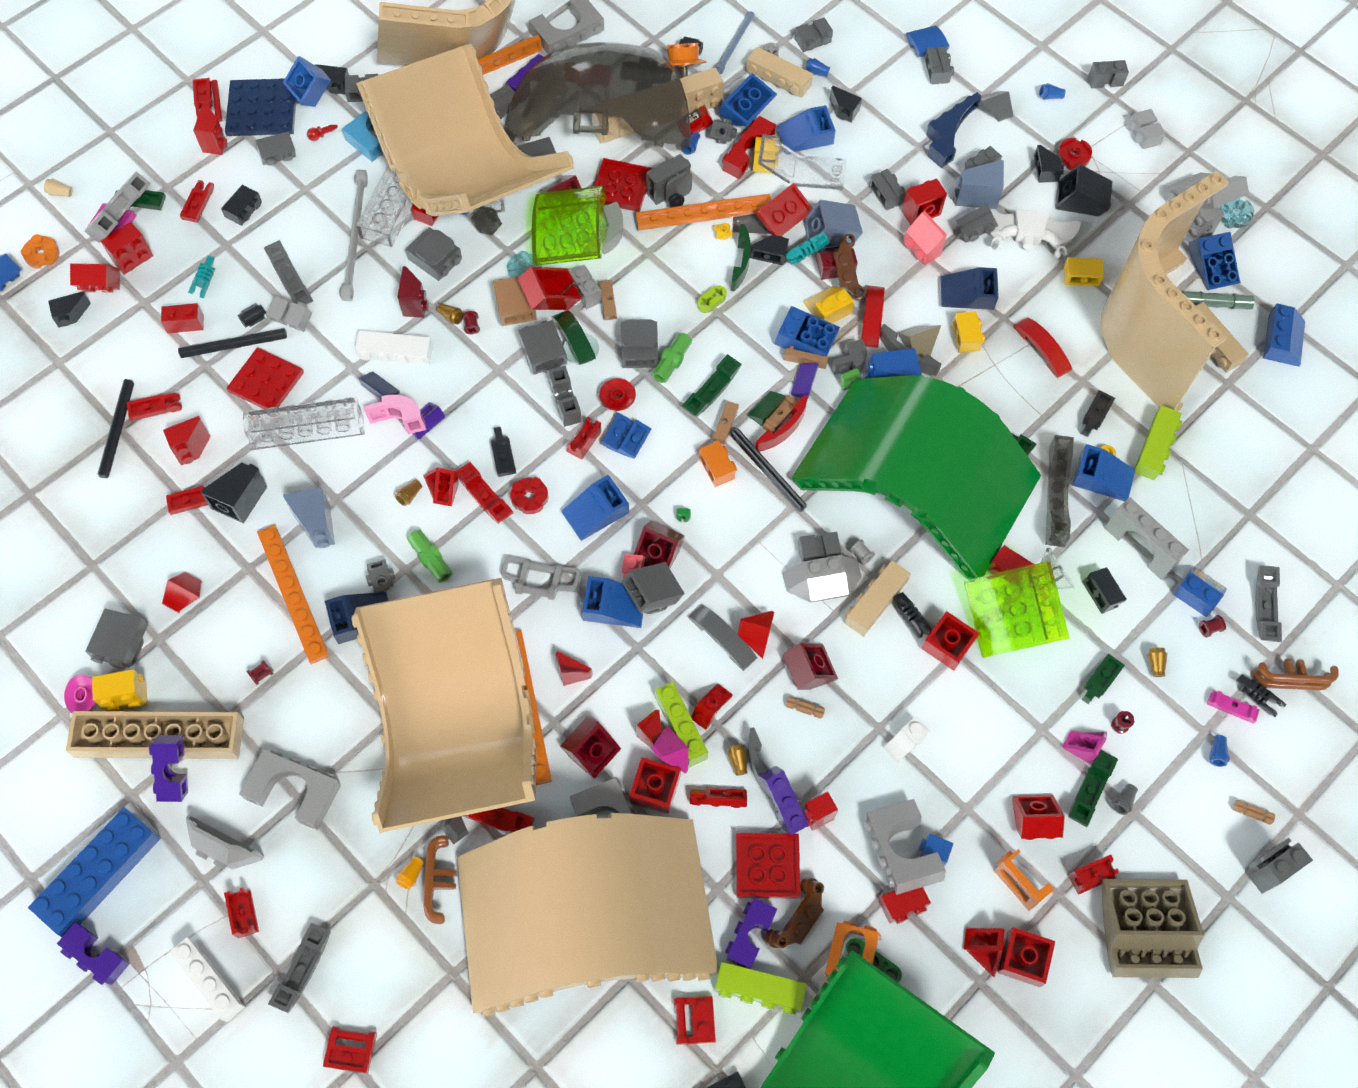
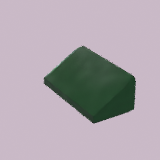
[748,391,786,426]

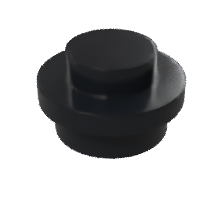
[668,193,685,208]

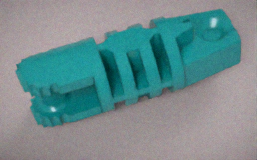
[785,232,830,265]
[188,256,216,299]

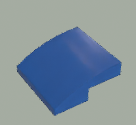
[906,25,950,57]
[600,412,652,459]

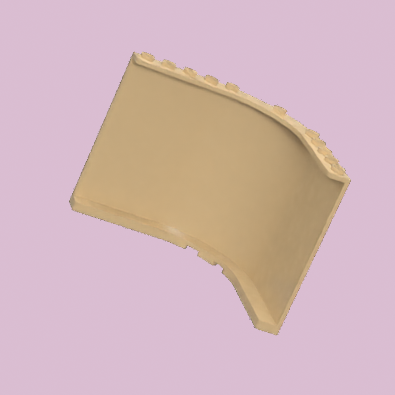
[377,0,516,66]
[356,43,574,216]
[1100,171,1229,411]
[352,577,537,833]
[457,813,719,1017]

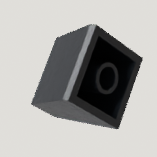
[1055,164,1113,216]
[200,462,267,524]

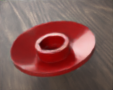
[599,378,636,411]

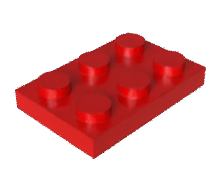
[755,183,813,236]

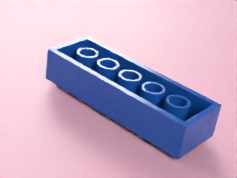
[28,807,161,937]

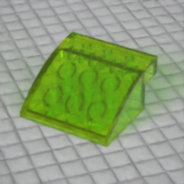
[531,186,609,266]
[964,561,1070,658]

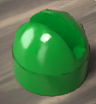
[676,508,691,523]

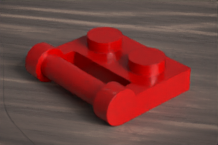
[673,996,716,1045]
[323,1026,377,1074]

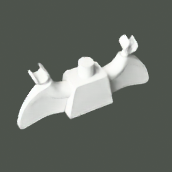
[990,209,1081,258]

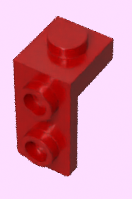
[691,684,733,730]

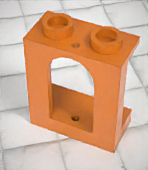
[994,849,1055,911]
[825,921,881,978]

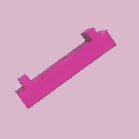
[1207,690,1260,724]

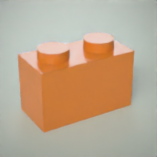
[699,441,737,487]

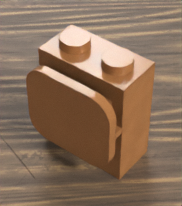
[493,276,537,326]

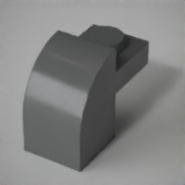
[831,339,867,375]

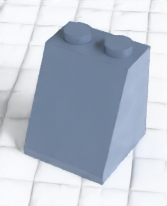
[953,160,1004,209]
[803,199,863,248]
[283,487,335,548]

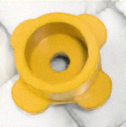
[714,223,733,240]

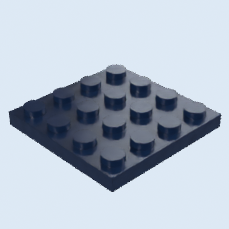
[225,78,296,136]

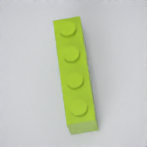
[1134,405,1182,480]
[655,682,709,768]
[715,962,807,1015]

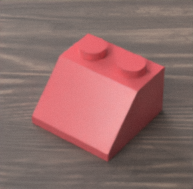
[903,211,947,265]

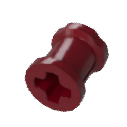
[462,311,480,335]
[1199,615,1226,638]
[246,660,273,686]
[1111,711,1135,734]

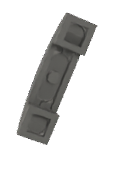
[264,240,313,305]
[880,324,942,376]
[1255,565,1282,642]
[688,604,757,671]
[748,727,773,801]
[268,923,331,1013]

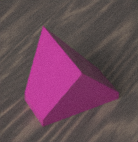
[650,726,689,774]
[1062,730,1107,764]

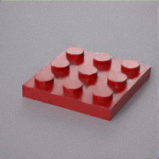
[590,158,653,212]
[226,347,304,414]
[736,833,801,899]

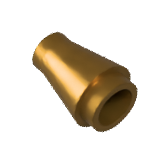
[437,303,463,324]
[395,479,422,506]
[1147,648,1168,677]
[727,744,748,776]

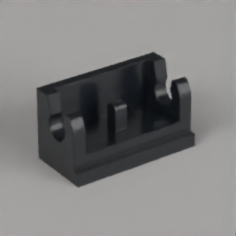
[1082,567,1127,614]

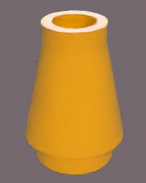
[395,856,424,890]

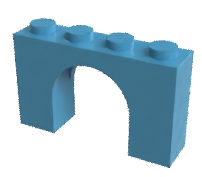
[342,110,383,162]

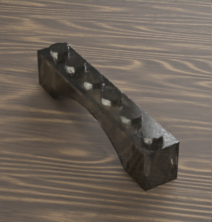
[1045,435,1074,547]

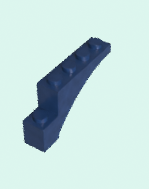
[926,92,981,168]

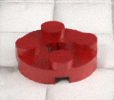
[1057,138,1092,170]
[510,477,549,514]

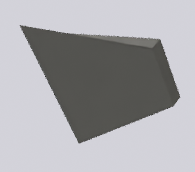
[980,91,1013,122]

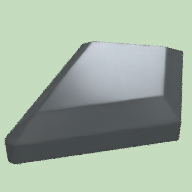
[441,816,469,845]

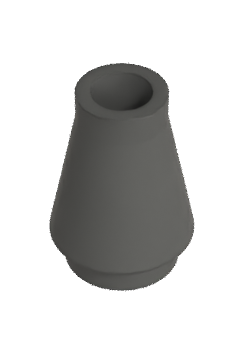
[1112,784,1138,815]

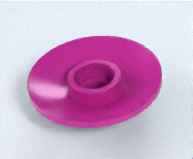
[64,674,96,713]

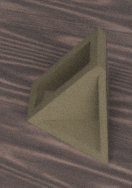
[898,325,941,358]

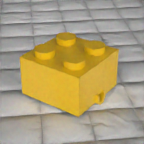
[92,669,148,711]

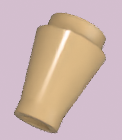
[44,178,73,197]

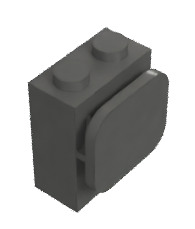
[646,154,692,205]
[405,227,462,281]
[621,319,658,368]
[518,320,567,375]
[622,562,685,614]
[85,608,148,668]
[1248,838,1313,894]

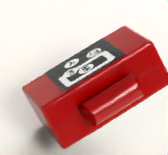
[676,105,713,138]

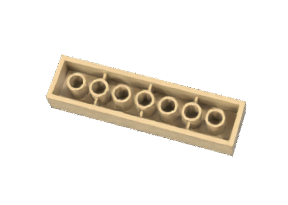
[592,67,724,144]
[66,711,244,759]

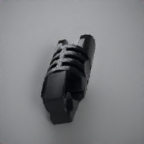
[893,592,932,639]
[1236,674,1287,718]

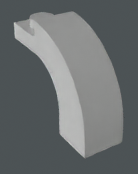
[581,202,623,256]

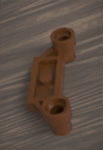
[833,234,866,301]
[764,877,824,948]

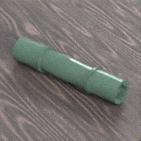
[1182,291,1255,310]

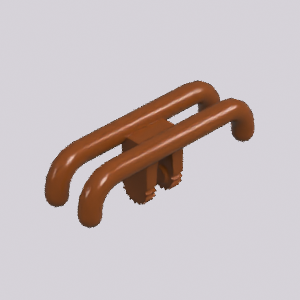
[1252,659,1339,690]
[423,835,457,924]

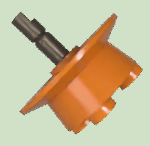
[661,43,707,78]

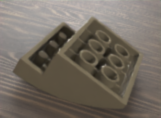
[1102,879,1204,978]

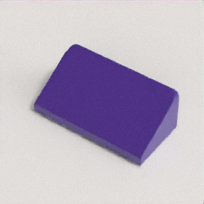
[791,363,819,400]
[403,402,445,439]

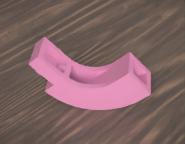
[364,395,426,434]

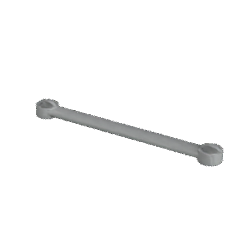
[339,170,368,301]

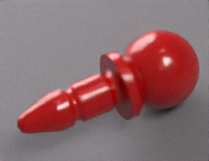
[307,125,338,141]

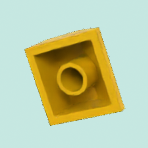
[803,286,854,323]

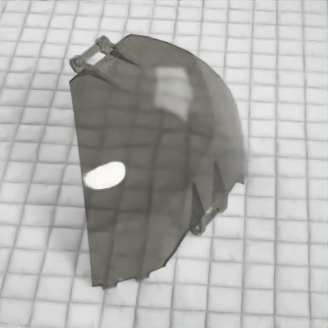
[504,42,690,151]

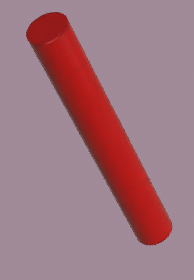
[211,80,222,122]

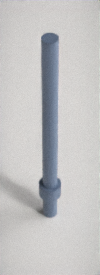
[715,11,755,74]

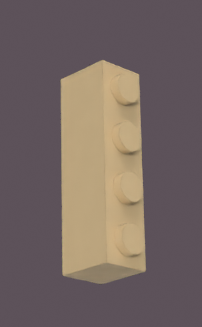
[746,47,813,98]
[1196,302,1249,373]
[845,560,911,637]

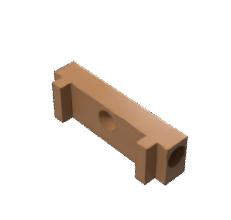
[599,280,617,320]
[784,346,828,369]
[763,395,798,434]
[713,401,739,444]

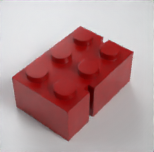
[518,267,582,310]

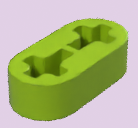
[697,285,727,313]

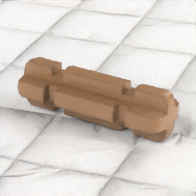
[786,696,825,719]
[1233,799,1275,825]

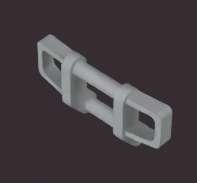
[501,556,581,600]

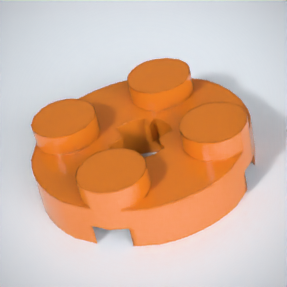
[20,234,60,269]

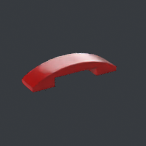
[861,285,885,348]
[1013,317,1072,379]
[755,395,808,452]
[456,462,513,524]
[464,808,535,834]

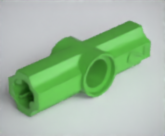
[652,333,692,383]
[407,529,453,583]

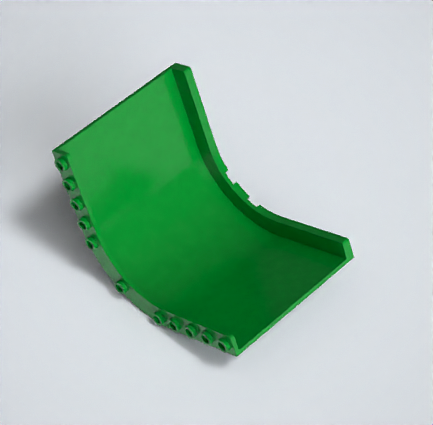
[791,375,1041,581]
[760,950,995,1088]

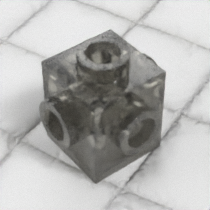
[471,206,502,236]

